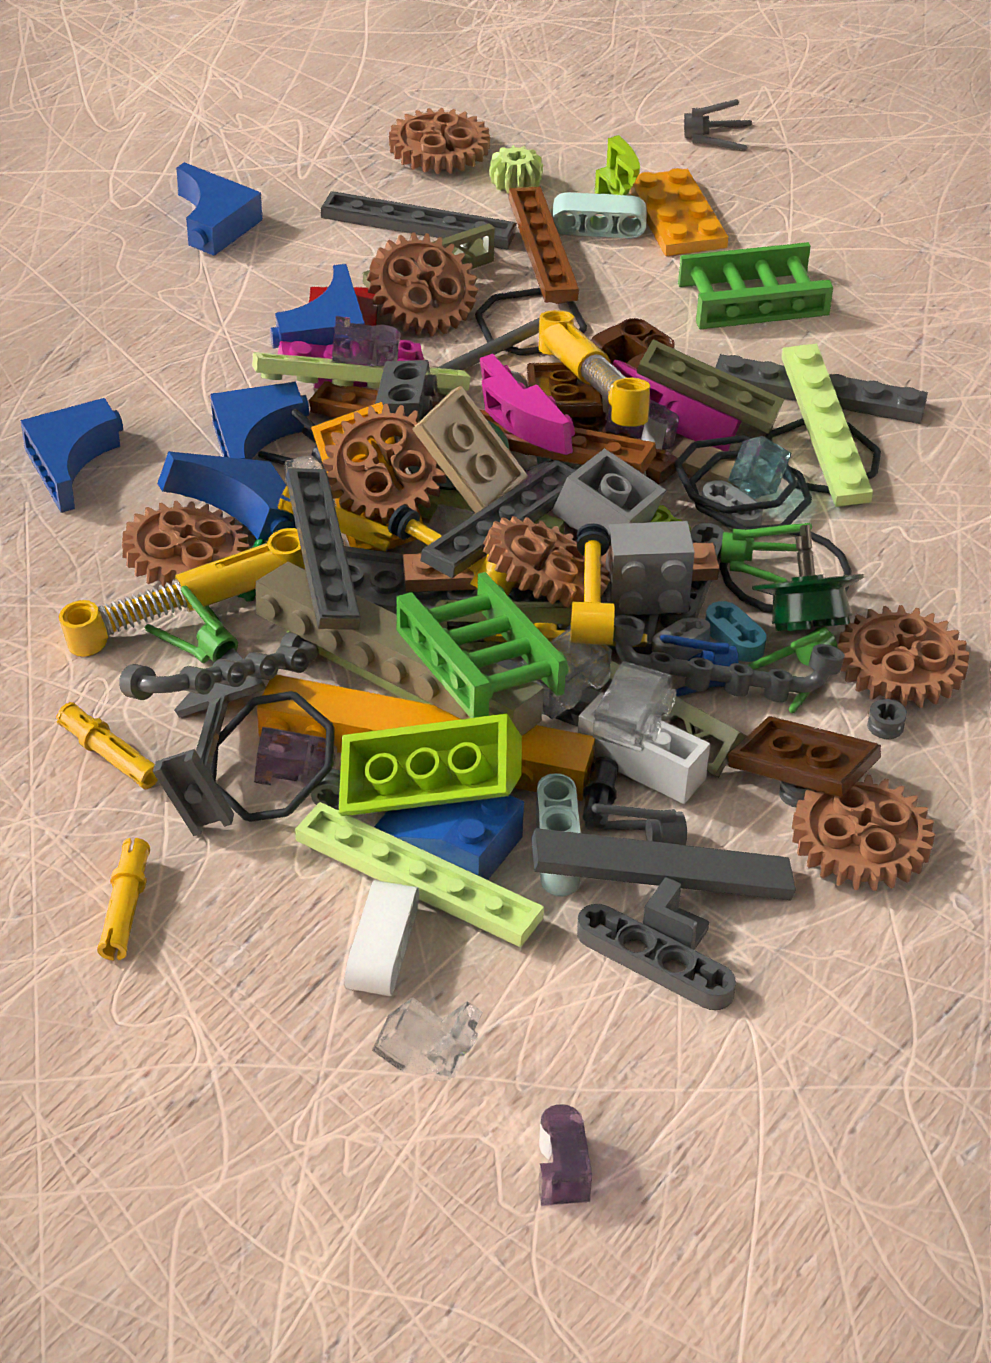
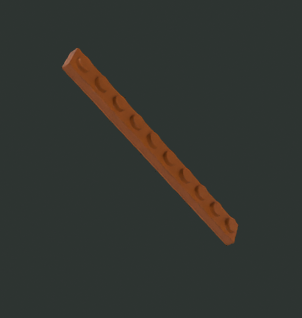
[308,381,656,474]

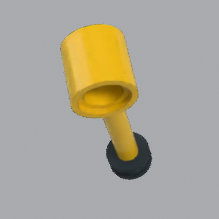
[388,505,517,596]
[570,523,614,645]

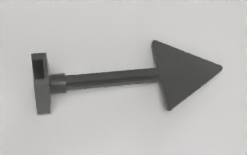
[153,648,266,836]

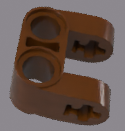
[591,318,675,369]

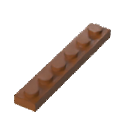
[509,187,579,304]

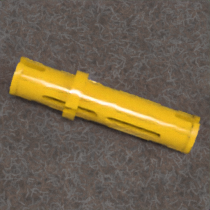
[278,486,393,552]
[56,702,158,789]
[97,838,151,961]

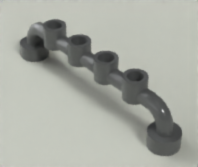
[613,615,845,702]
[119,632,319,700]

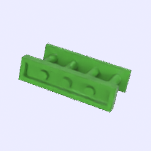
[678,242,833,330]
[396,572,569,718]

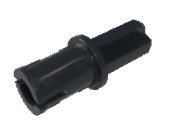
[582,757,619,830]

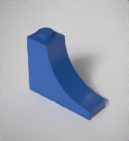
[176,162,263,256]
[270,264,365,349]
[210,381,309,460]
[20,398,123,513]
[157,451,297,541]

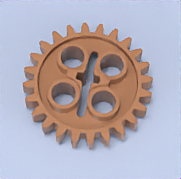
[389,108,490,174]
[367,232,478,336]
[323,404,447,525]
[122,501,249,588]
[483,516,610,608]
[838,605,970,708]
[792,774,935,891]

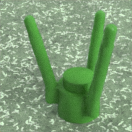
[721,523,812,583]
[144,586,238,663]
[748,627,838,713]

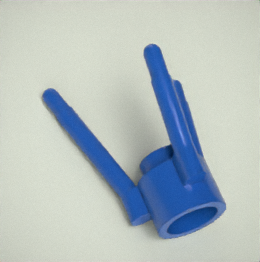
[645,634,739,697]

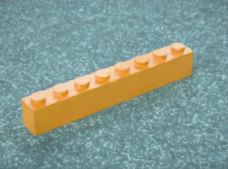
[257,674,596,801]

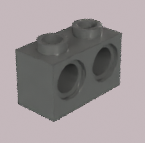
[375,360,438,422]

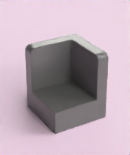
[643,877,709,950]

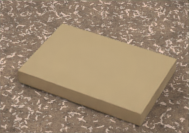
[412,385,528,514]

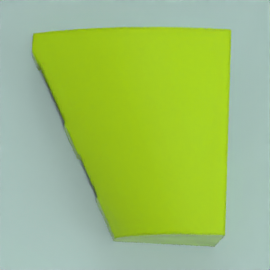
[594,135,640,195]

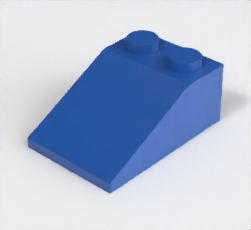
[374,795,524,880]

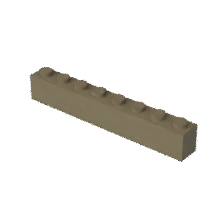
[256,562,544,736]

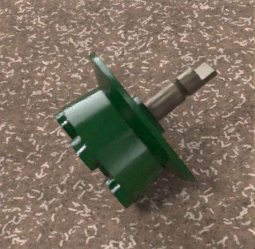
[752,524,864,631]

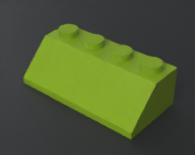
[338,713,522,816]

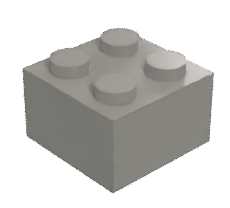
[552,448,666,530]
[605,521,695,616]

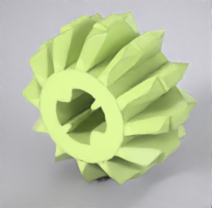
[489,145,543,194]

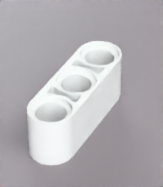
[345,880,419,996]

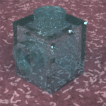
[728,436,792,499]

